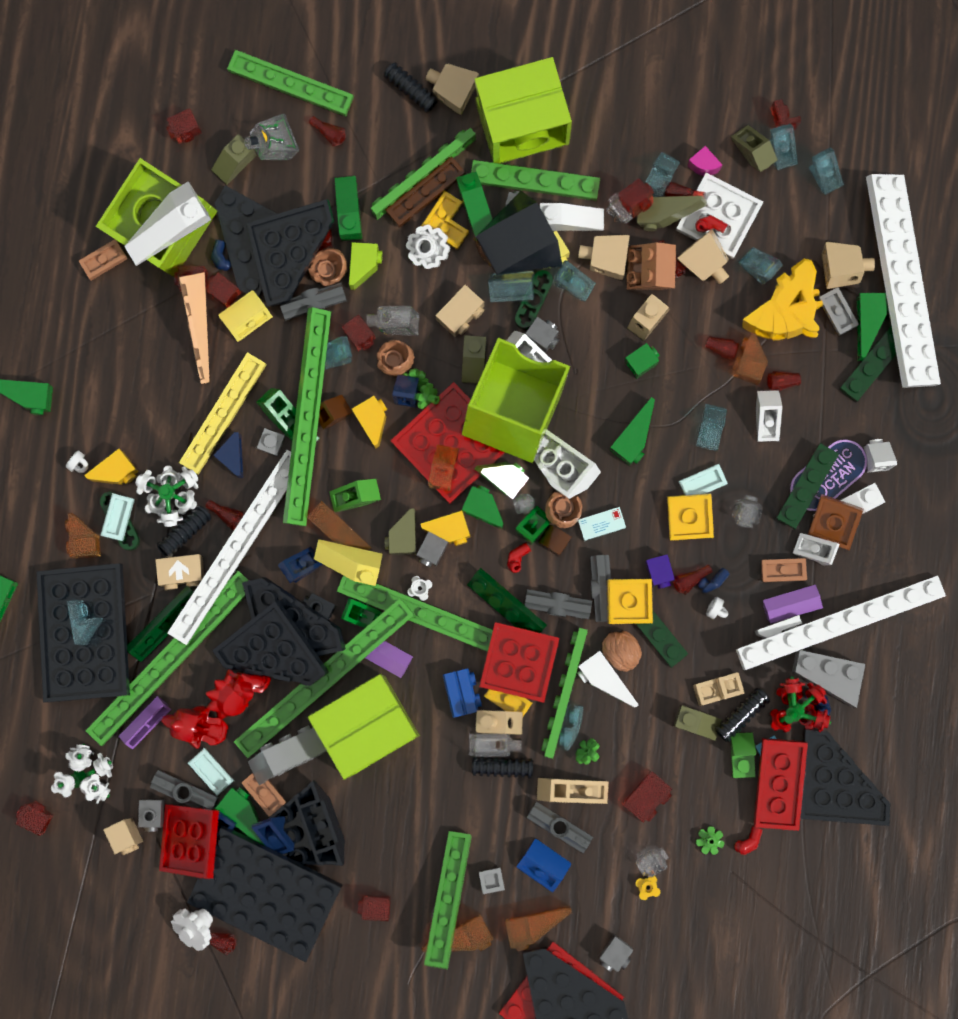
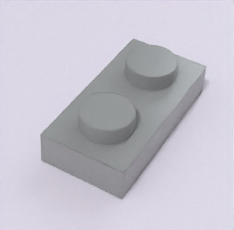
[818,287,859,336]

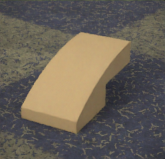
[693,672,745,706]

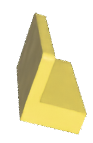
[219,290,272,342]

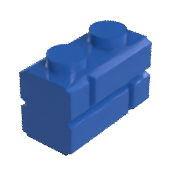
[443,669,482,718]

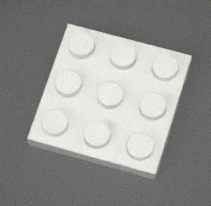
[676,173,763,260]

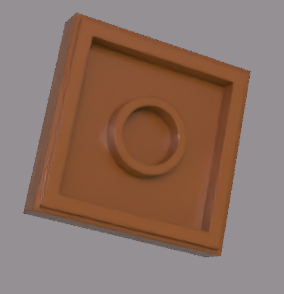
[808,494,864,550]

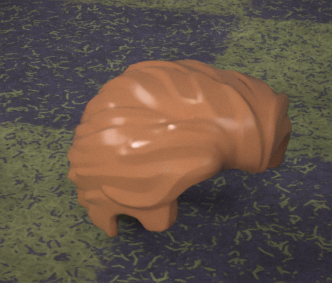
[308,248,347,287]
[376,340,415,376]
[545,492,582,528]
[602,631,642,672]

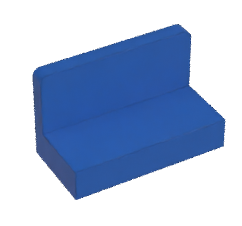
[516,839,571,893]

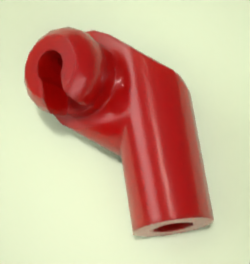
[695,215,728,234]
[507,542,531,573]
[734,826,763,855]

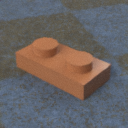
[79,239,128,280]
[761,558,807,582]
[242,773,287,817]

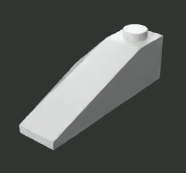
[124,181,212,266]
[534,430,601,499]

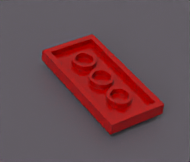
[754,738,808,831]

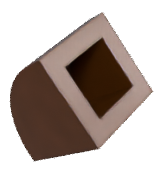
[319,395,353,429]
[537,524,572,557]

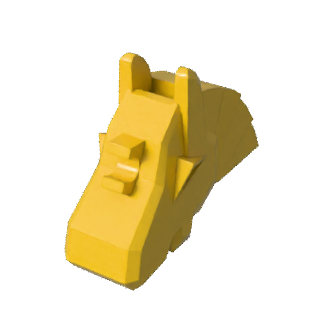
[742,258,823,341]

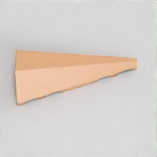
[179,272,209,384]

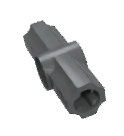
[280,282,347,321]
[590,555,613,622]
[525,589,592,619]
[150,770,219,810]
[526,801,593,853]

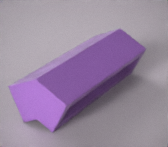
[763,585,823,624]
[365,641,413,678]
[119,696,171,750]

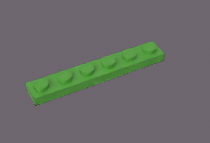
[227,50,354,117]
[371,128,476,220]
[471,160,600,201]
[541,628,588,759]
[424,831,472,969]

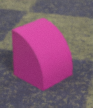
[687,146,722,176]

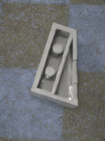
[792,650,865,708]
[248,726,327,785]

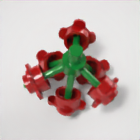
[770,676,831,733]

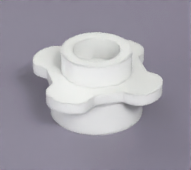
[408,576,432,601]

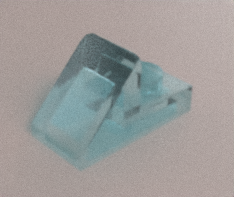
[769,123,798,170]
[809,148,844,195]
[642,152,680,197]
[739,247,783,284]
[554,260,596,301]
[324,336,352,370]
[696,404,727,451]
[67,600,103,646]

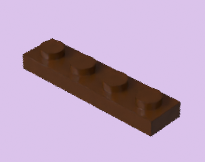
[386,156,465,228]

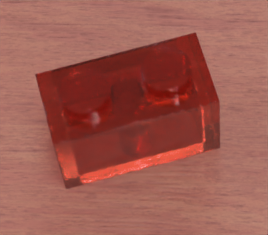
[622,771,672,823]

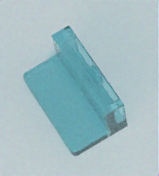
[488,271,534,302]

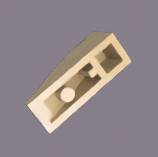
[537,778,608,804]

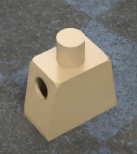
[425,64,479,115]
[678,229,729,284]
[578,235,629,280]
[822,242,875,289]
[627,294,670,341]
[476,710,523,734]

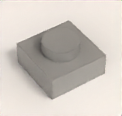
[257,428,285,457]
[479,867,505,894]

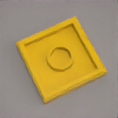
[667,493,714,541]
[607,579,653,624]

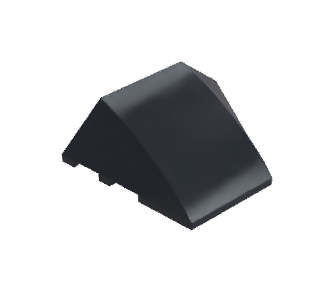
[475,191,563,275]
[267,780,345,866]

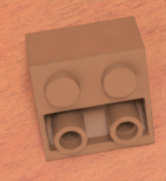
[627,242,676,290]

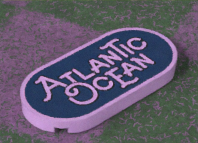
[790,440,867,511]

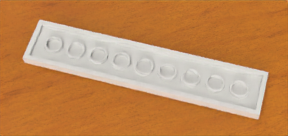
[866,174,941,388]

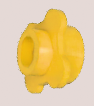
[635,875,660,900]

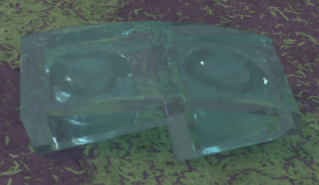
[559,706,584,750]

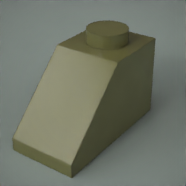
[731,125,777,172]
[211,134,257,185]
[462,335,486,384]
[385,509,417,555]
[673,706,722,741]

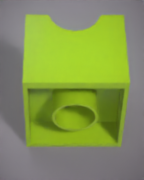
[474,57,572,164]
[96,158,217,278]
[462,338,570,463]
[308,674,420,779]

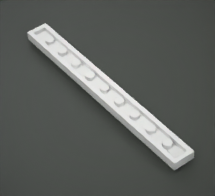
[168,450,291,646]
[736,576,946,671]

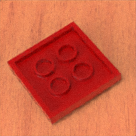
[480,622,560,703]
[159,804,219,879]

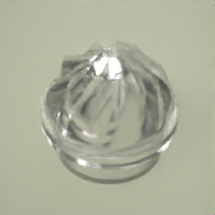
[513,493,535,515]

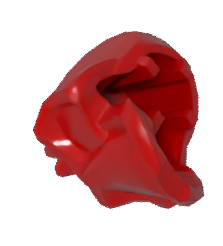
[206,669,271,719]
[161,706,228,749]

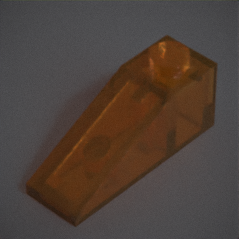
[307,501,371,551]
[505,906,572,951]
[422,914,494,952]

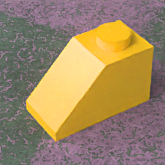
[352,396,387,449]
[84,449,139,485]
[421,511,470,546]

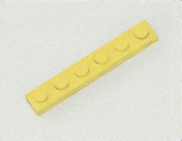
[179,352,267,475]

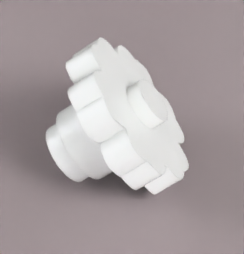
[406,225,450,269]
[171,909,213,951]

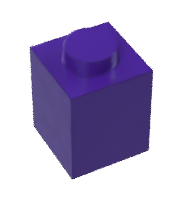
[645,554,675,589]

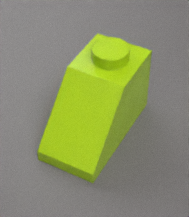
[349,243,383,290]

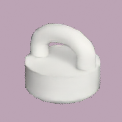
[65,451,88,473]
[706,597,728,619]

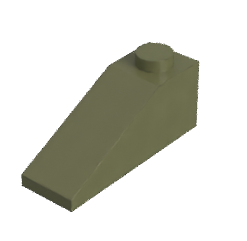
[637,196,707,231]

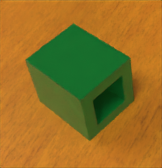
[624,343,660,379]

